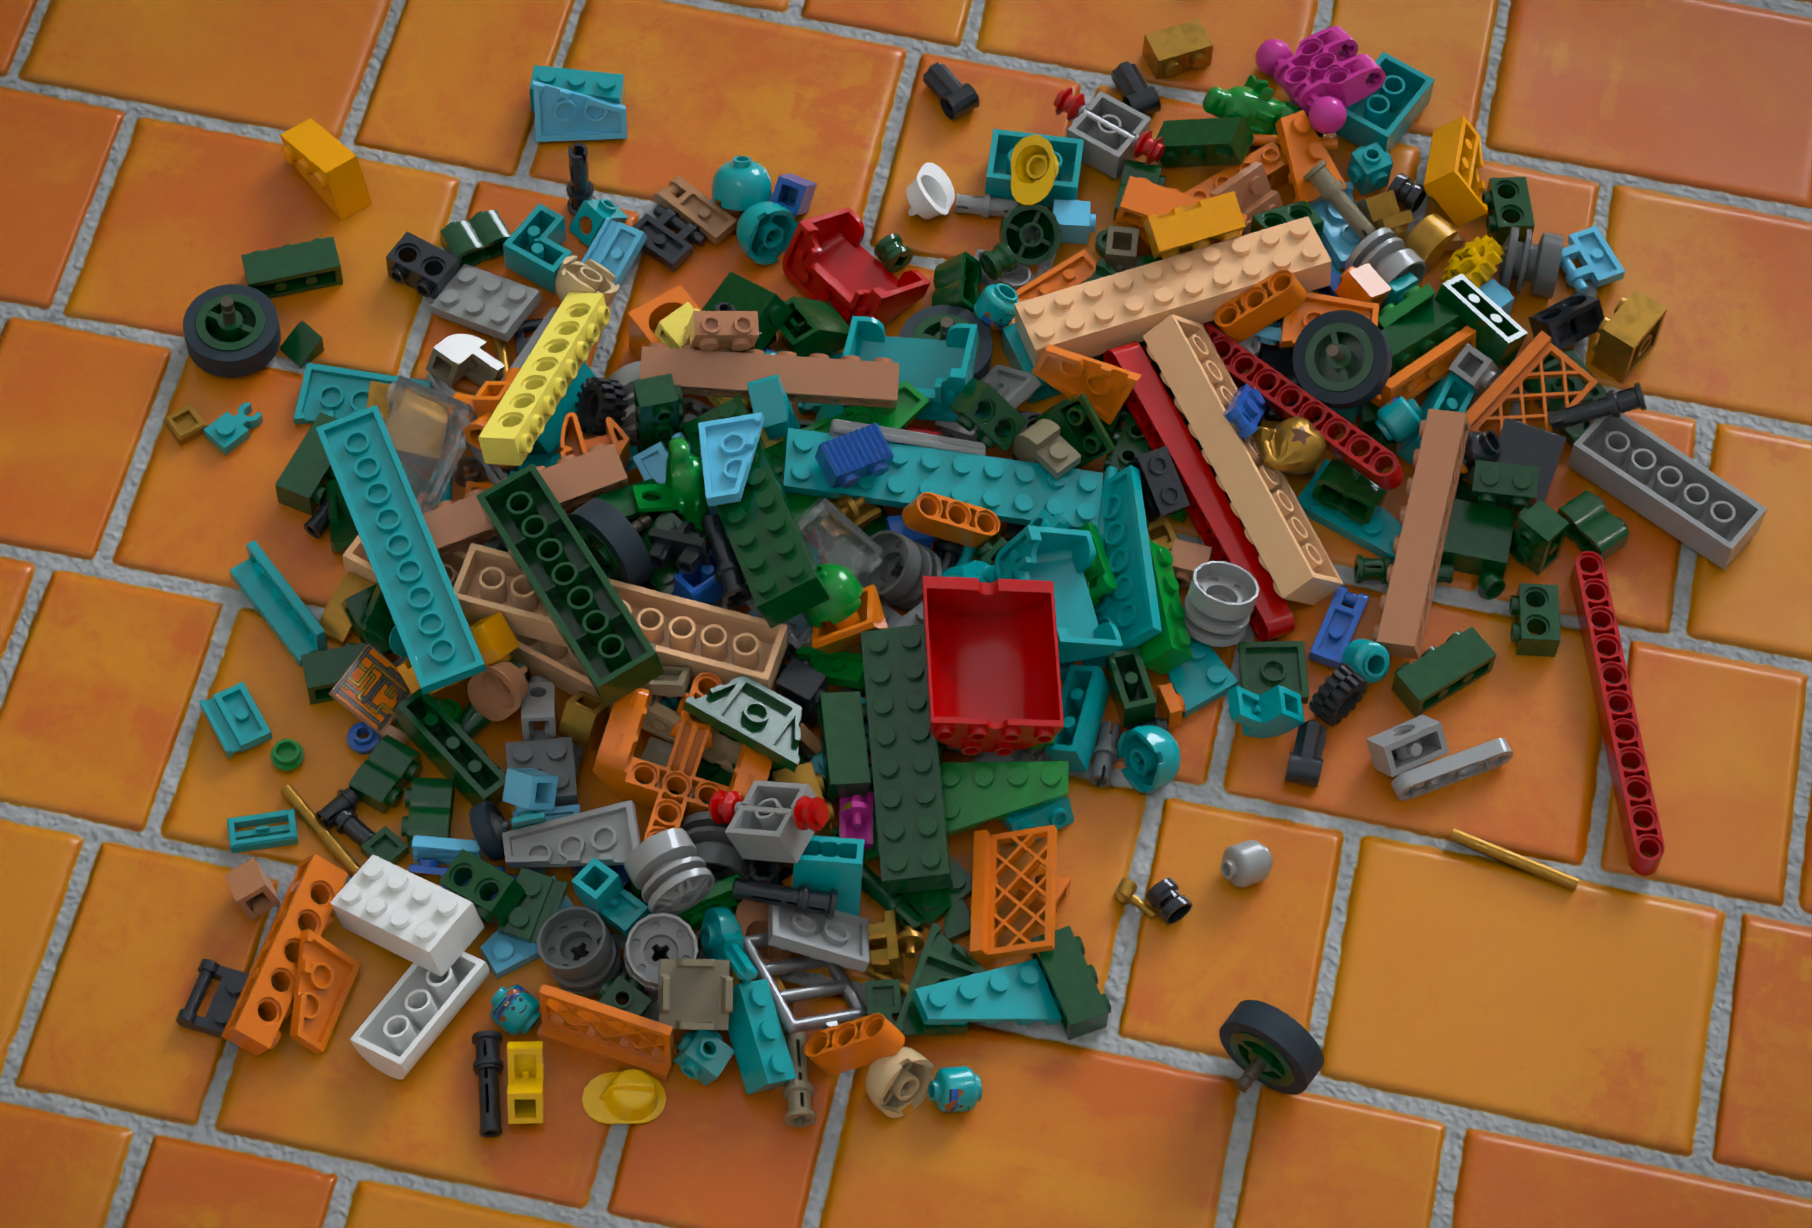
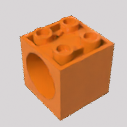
[628,285,702,361]

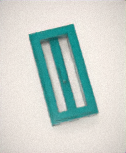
[227,809,299,853]

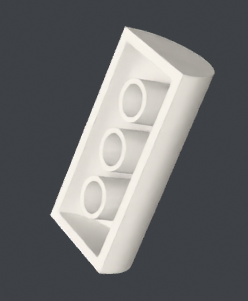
[349,952,490,1079]

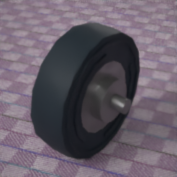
[469,801,511,862]

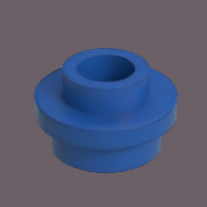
[347,722,380,755]

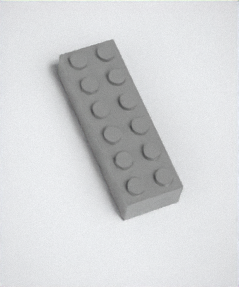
[1567,413,1767,570]

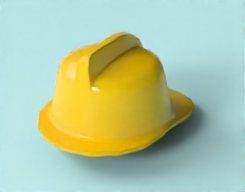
[1011,135,1059,205]
[582,1069,666,1124]

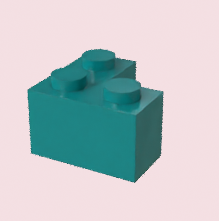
[503,203,572,295]

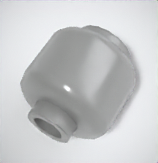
[1221,840,1273,887]

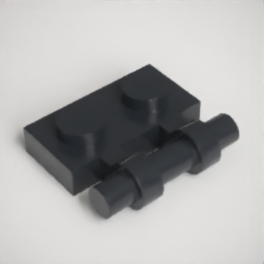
[632,204,707,272]

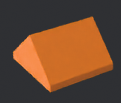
[812,584,888,654]

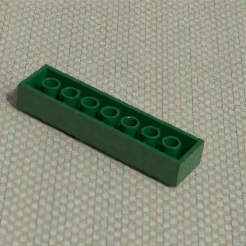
[682,395,830,629]
[476,463,665,707]
[860,624,954,895]

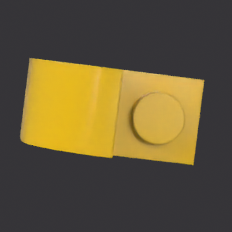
[507,1041,544,1124]

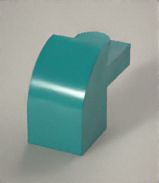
[1227,685,1304,738]
[571,857,651,937]

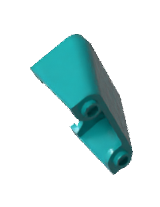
[842,316,978,422]
[995,525,1123,664]

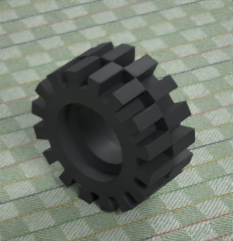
[575,377,627,436]
[1309,664,1369,727]

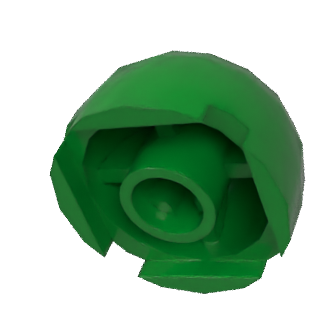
[802,564,864,628]

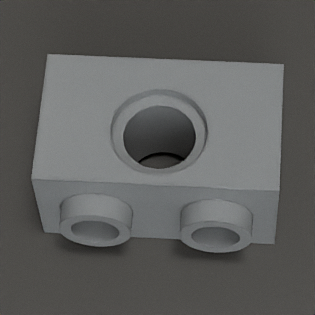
[1366,714,1449,777]

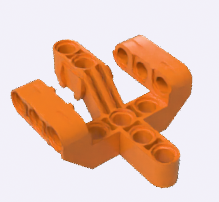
[592,672,773,841]

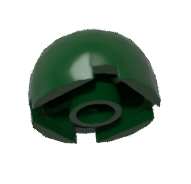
[998,204,1062,266]

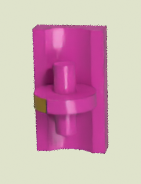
[839,791,874,852]

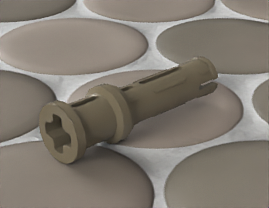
[1303,160,1376,240]
[783,1028,816,1128]

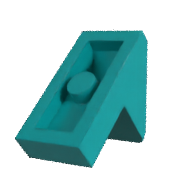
[747,374,800,441]

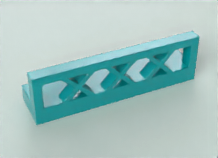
[230,540,328,667]

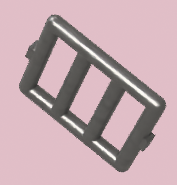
[743,932,867,1034]

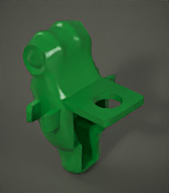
[1202,75,1301,149]
[633,438,709,538]

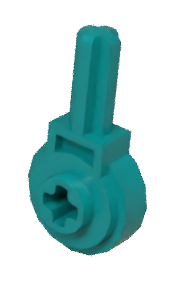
[700,907,758,984]

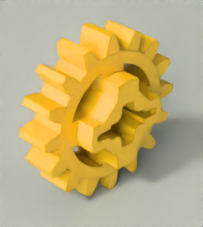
[1441,235,1504,288]

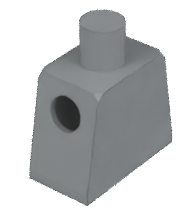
[521,676,557,741]

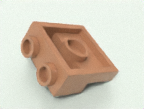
[1209,161,1283,236]
[684,311,759,351]

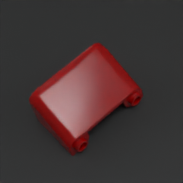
[782,207,931,327]

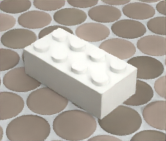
[330,854,485,977]

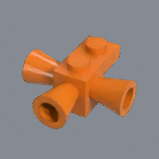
[450,368,520,450]

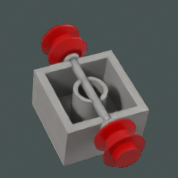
[1054,87,1166,180]
[708,780,829,863]

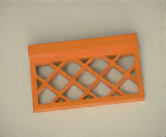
[1465,331,1599,438]
[970,825,1057,966]
[537,984,679,1082]

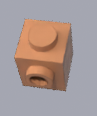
[1169,539,1212,588]
[224,857,280,920]

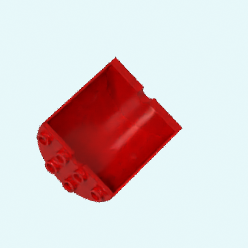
[921,576,1064,756]

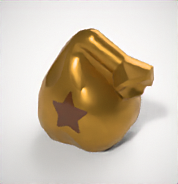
[1252,416,1326,474]

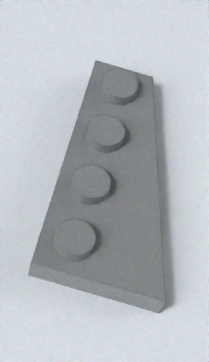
[502,800,641,868]

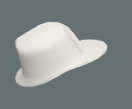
[906,162,955,220]

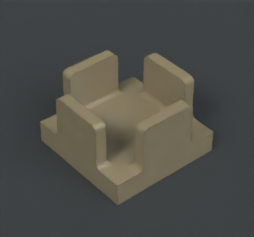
[657,959,733,1030]

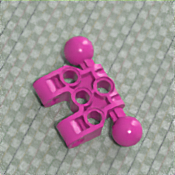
[1255,26,1386,135]

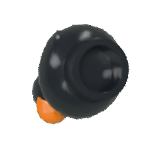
[1460,430,1501,475]

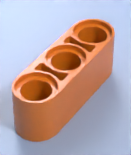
[1214,269,1307,343]
[902,492,1000,548]
[804,1013,905,1076]

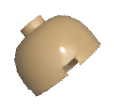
[555,255,620,306]
[865,1047,935,1118]

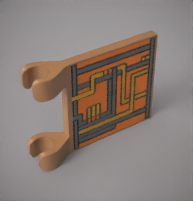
[328,644,438,744]

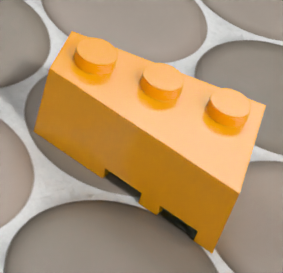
[1423,115,1488,227]
[280,118,372,221]
[1143,191,1246,259]
[396,611,520,694]

